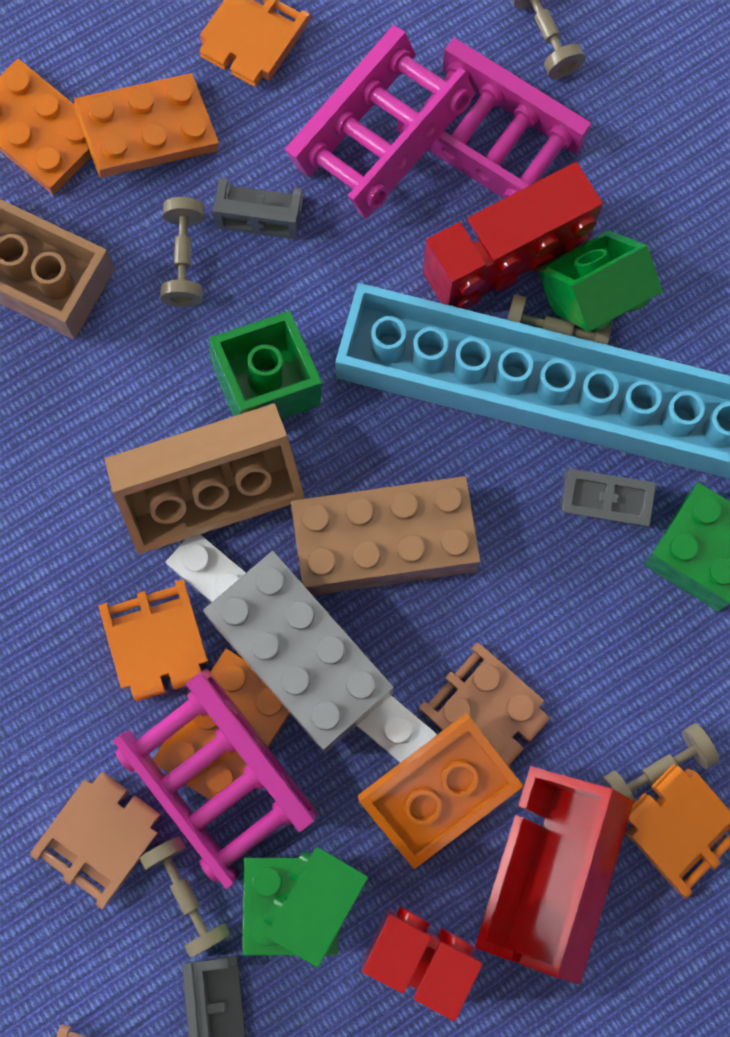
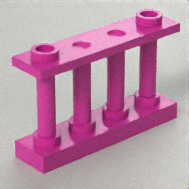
[284,25,476,219]
[397,37,591,199]
[113,669,318,889]

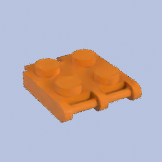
[199,0,312,87]
[98,579,209,702]
[625,764,730,900]

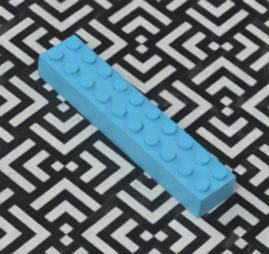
[335,283,730,479]

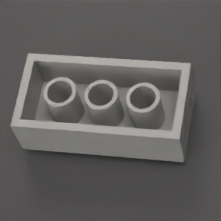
[203,551,394,753]

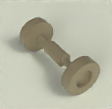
[512,0,586,79]
[160,197,205,307]
[507,294,613,345]
[602,723,719,804]
[139,836,231,958]

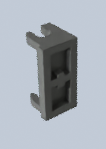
[212,177,304,240]
[559,468,656,527]
[182,955,246,1037]

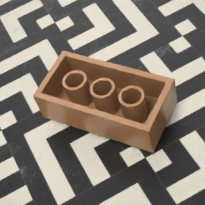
[0,199,115,340]
[104,403,305,555]
[291,476,480,596]

